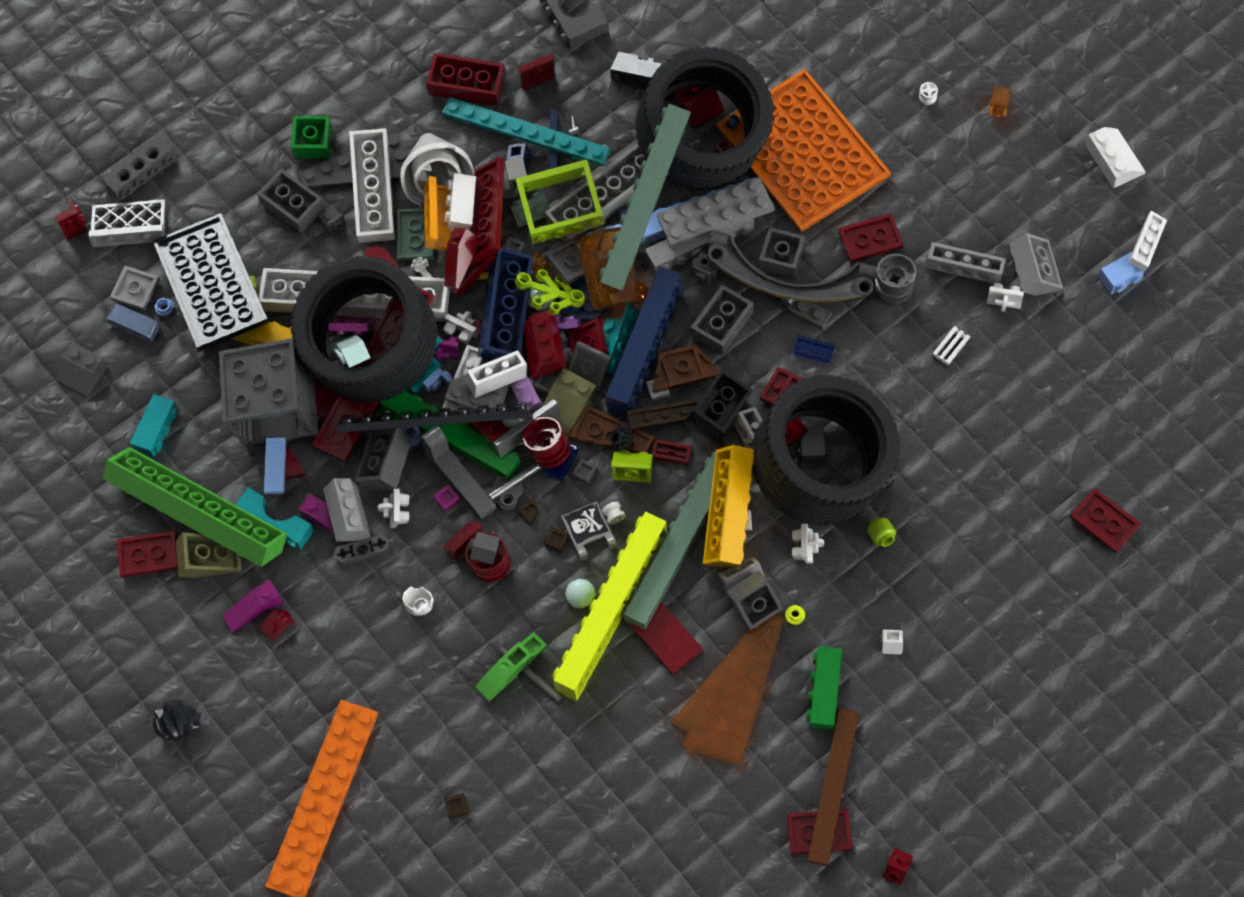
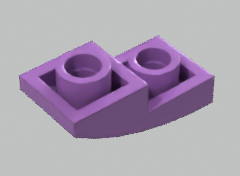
[554,314,582,329]

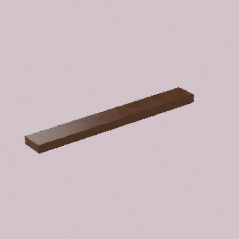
[808,708,859,867]

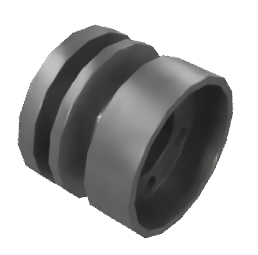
[874,254,916,304]

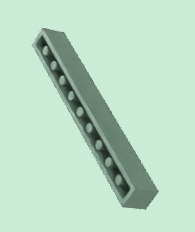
[599,104,691,291]
[622,452,715,630]

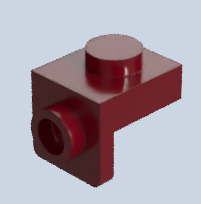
[260,609,295,641]
[883,848,913,885]

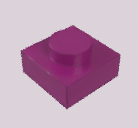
[433,485,461,512]

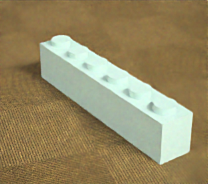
[329,331,371,368]

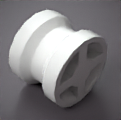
[919,82,938,105]
[602,501,626,525]

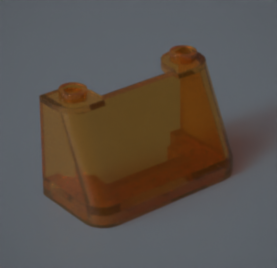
[578,227,649,310]

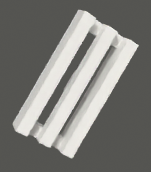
[932,326,970,366]

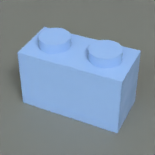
[1098,252,1144,294]

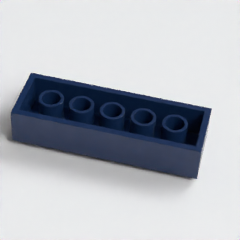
[477,247,533,360]

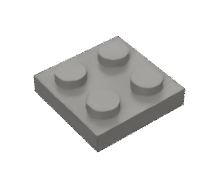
[110,266,160,311]

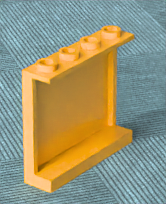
[424,176,452,251]

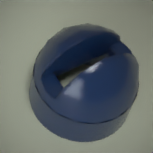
[725,114,741,130]

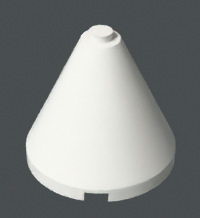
[400,133,474,206]

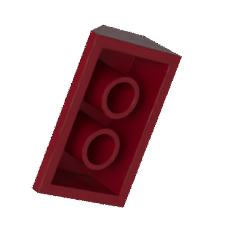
[523,310,567,380]

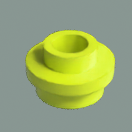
[785,605,805,625]

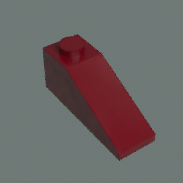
[444,227,481,289]

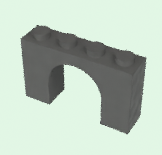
[539,0,609,49]

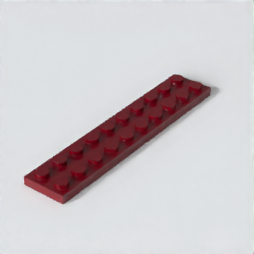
[312,287,436,462]

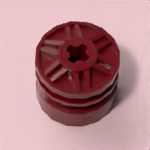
[523,417,571,468]
[466,533,511,583]

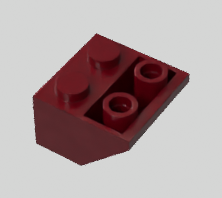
[675,86,725,128]

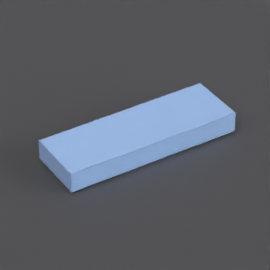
[264,438,286,494]

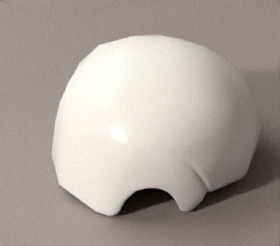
[402,587,434,616]

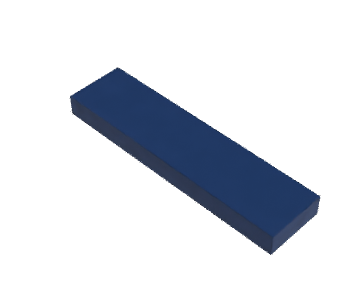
[549,109,558,169]

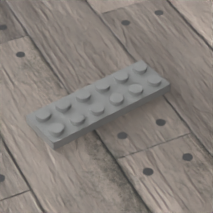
[657,177,774,248]

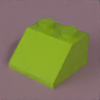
[611,450,653,483]

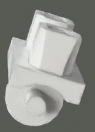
[987,283,1024,312]
[443,311,479,344]
[378,489,409,528]
[792,524,824,564]

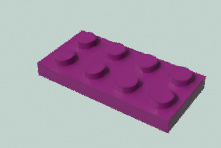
[329,316,379,335]

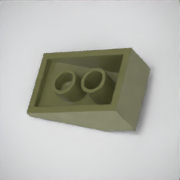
[542,368,597,439]
[176,532,242,578]

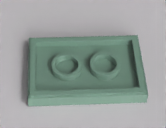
[397,208,434,262]

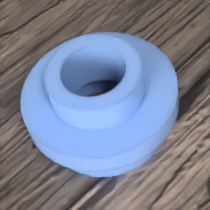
[155,298,174,316]

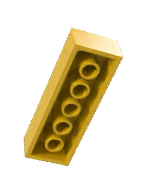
[703,445,755,568]

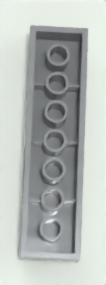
[545,144,646,244]

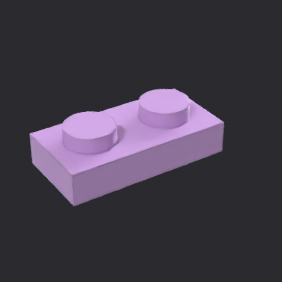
[510,375,543,411]

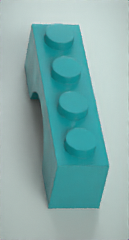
[235,488,314,549]

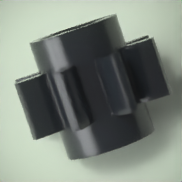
[610,426,634,450]

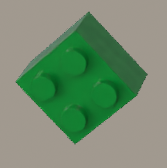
[291,116,332,158]

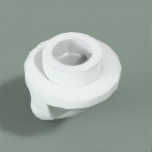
[410,257,433,278]

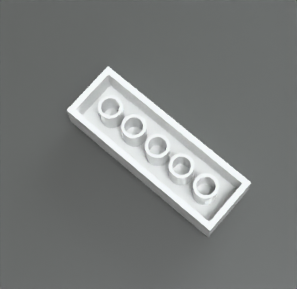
[349,128,396,243]

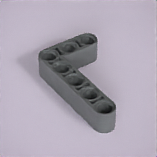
[421,425,497,520]

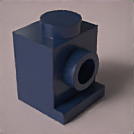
[506,143,531,171]

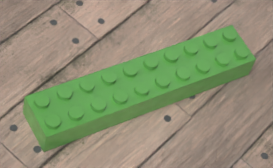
[102,447,287,567]

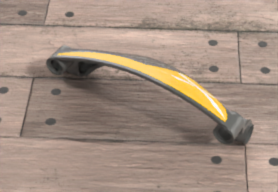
[708,230,877,302]

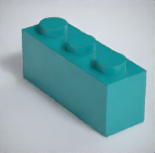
[130,394,178,457]

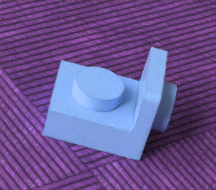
[422,368,453,393]

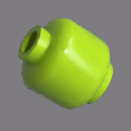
[867,518,896,547]

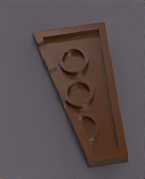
[569,405,655,453]

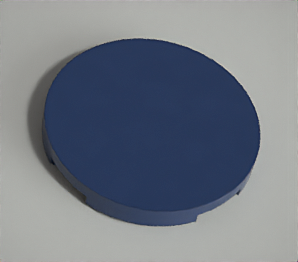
[556,271,612,322]

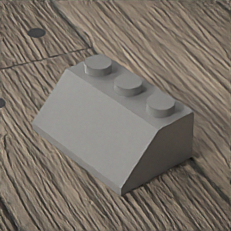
[1009,233,1063,296]
[323,479,371,541]

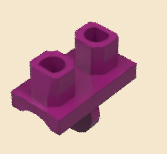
[434,334,459,363]

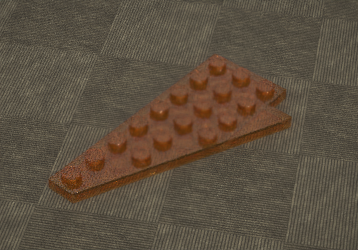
[671,614,785,765]

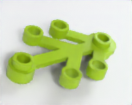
[515,269,585,315]

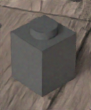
[468,532,500,565]

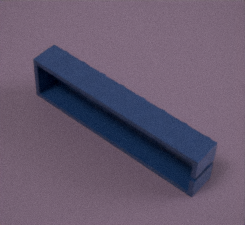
[606,266,683,418]

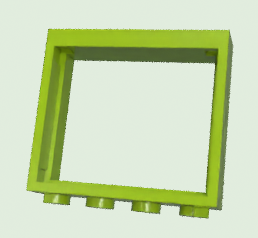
[516,159,605,244]

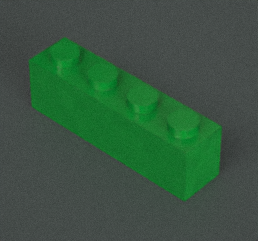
[806,646,842,731]

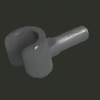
[568,115,580,137]

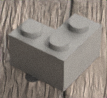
[503,158,529,199]

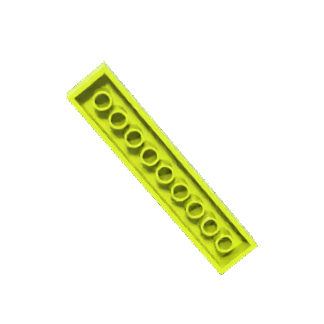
[552,512,667,702]

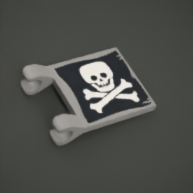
[561,501,617,561]

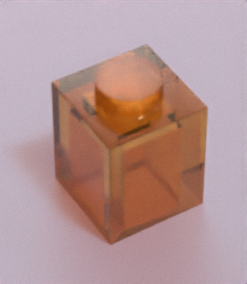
[988,86,1012,117]

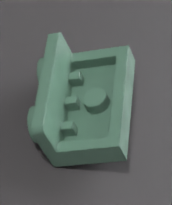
[509,192,550,228]

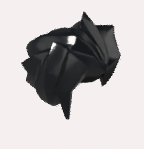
[153,699,201,741]

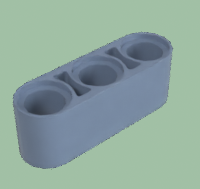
[105,304,161,343]

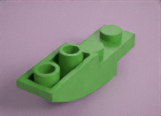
[475,632,547,702]

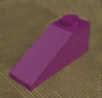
[299,494,352,543]
[222,580,283,632]

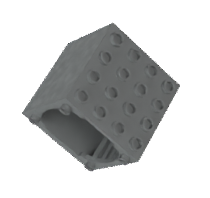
[219,338,318,447]

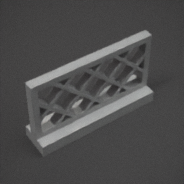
[89,199,166,247]

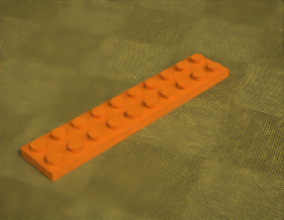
[265,700,378,897]

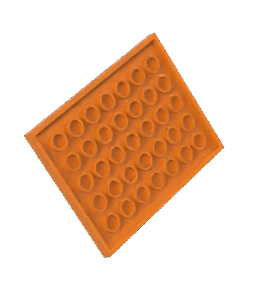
[716,69,891,233]

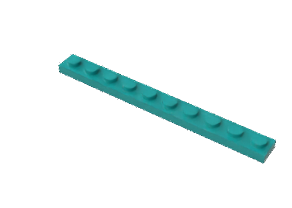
[442,97,611,166]

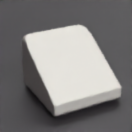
[882,630,903,654]

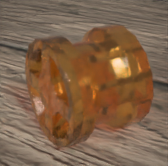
[532,252,550,271]

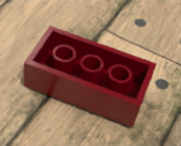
[426,53,506,106]

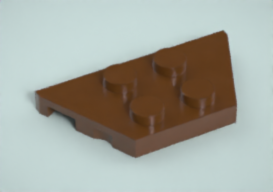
[652,344,721,393]

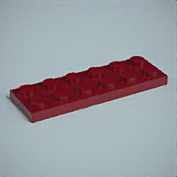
[470,157,505,264]

